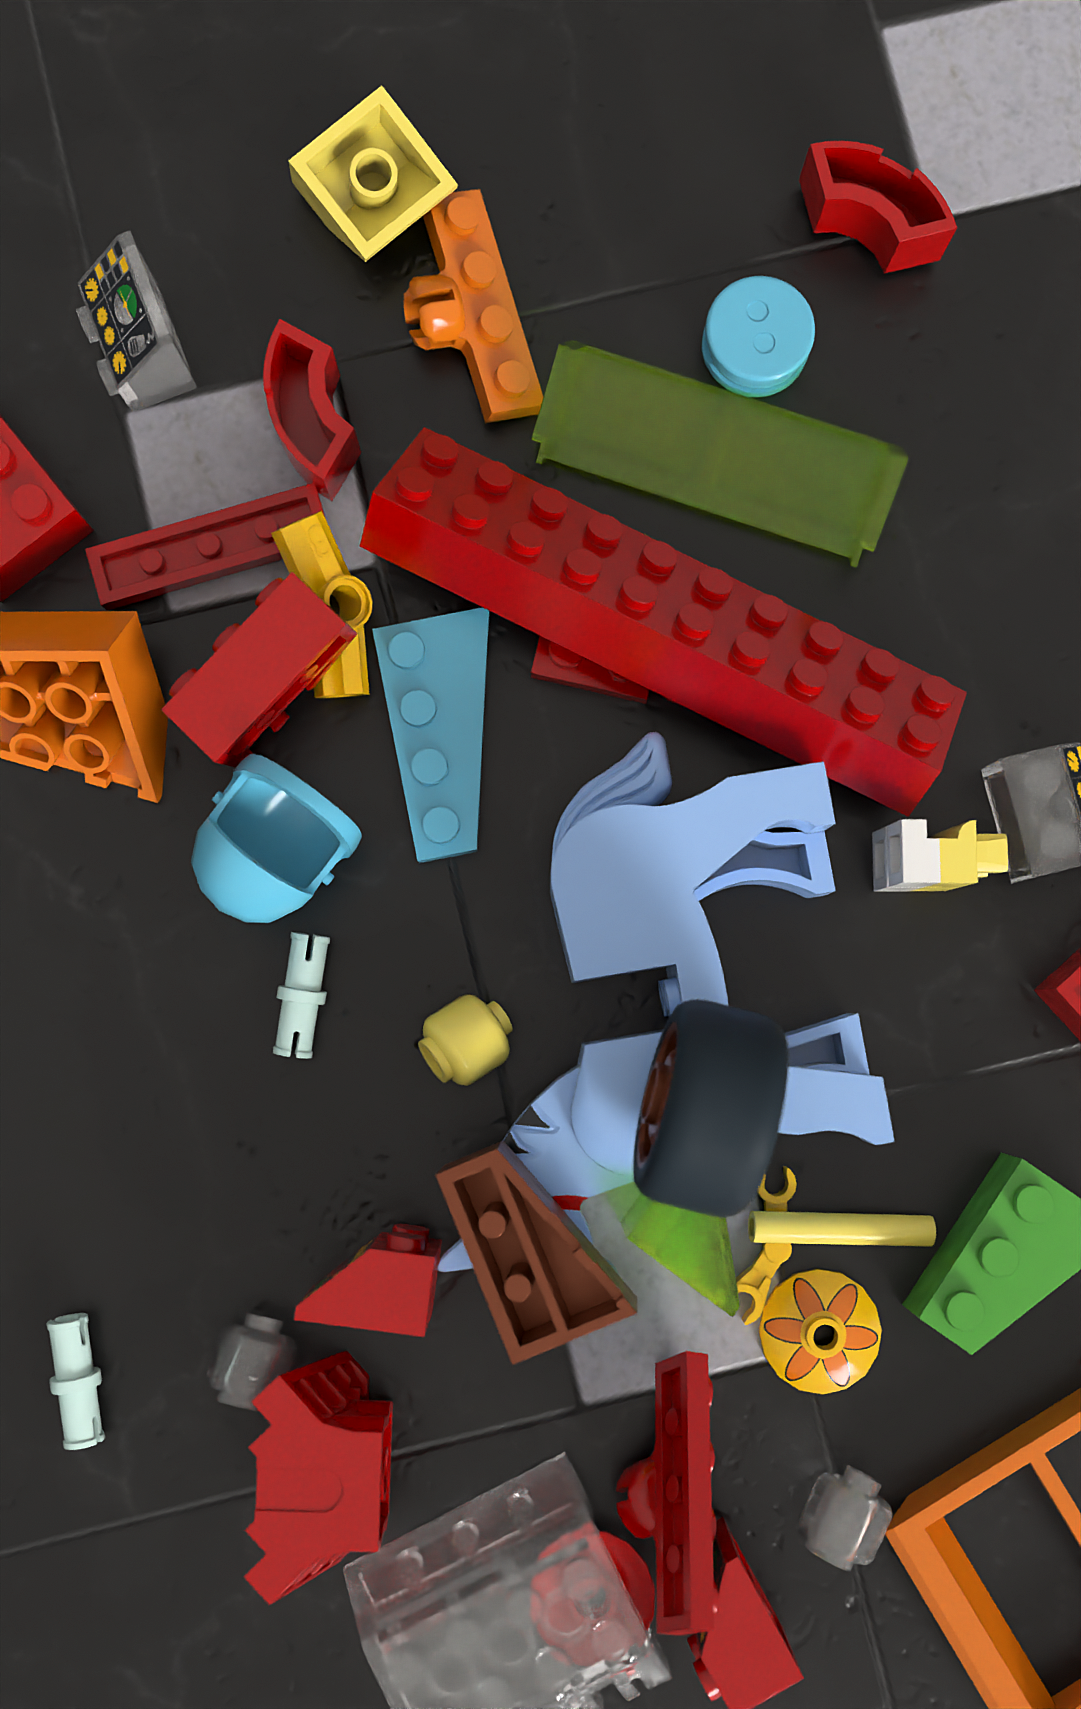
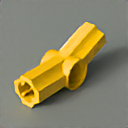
[271,511,373,698]

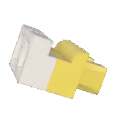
[872,819,1008,892]

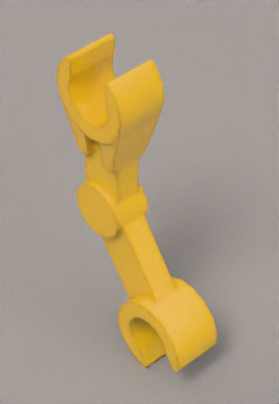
[720,1166,797,1325]

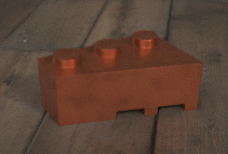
[436,1140,638,1365]

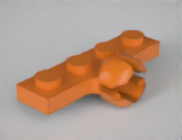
[404,189,546,423]

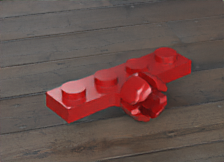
[616,1351,718,1635]

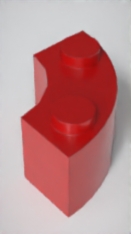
[799,141,957,274]
[263,319,362,501]

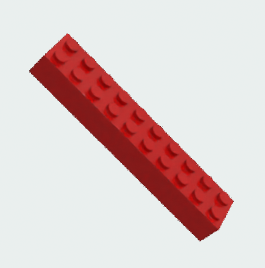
[359,427,967,817]

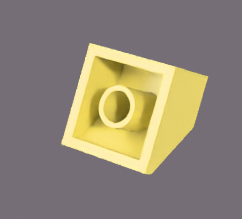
[288,85,458,262]

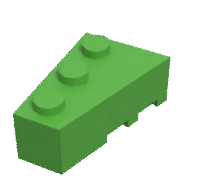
[902,1153,1081,1355]

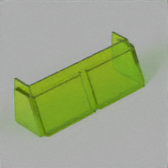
[531,340,909,567]

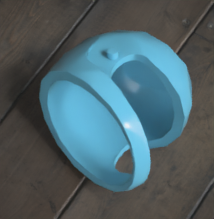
[191,754,362,923]

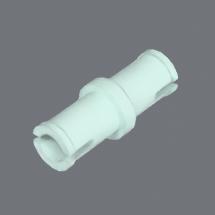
[273,932,330,1059]
[46,1313,105,1450]

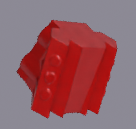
[244,1350,393,1605]

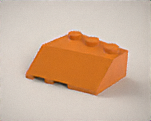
[0,611,168,803]

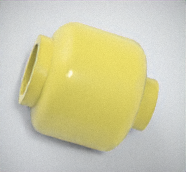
[418,995,513,1086]

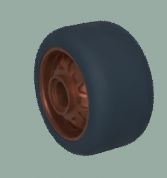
[633,999,788,1217]

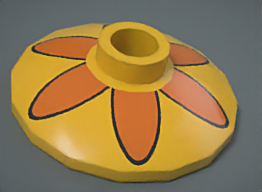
[758,1268,882,1394]

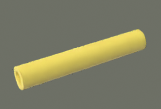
[748,1211,936,1247]

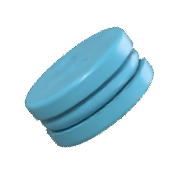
[702,276,815,397]

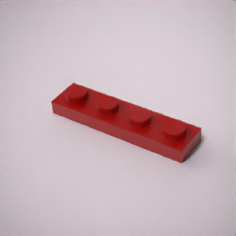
[85,483,327,611]

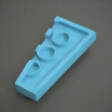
[372,607,490,863]

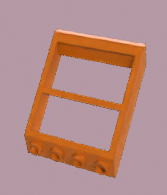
[883,1388,1081,1709]

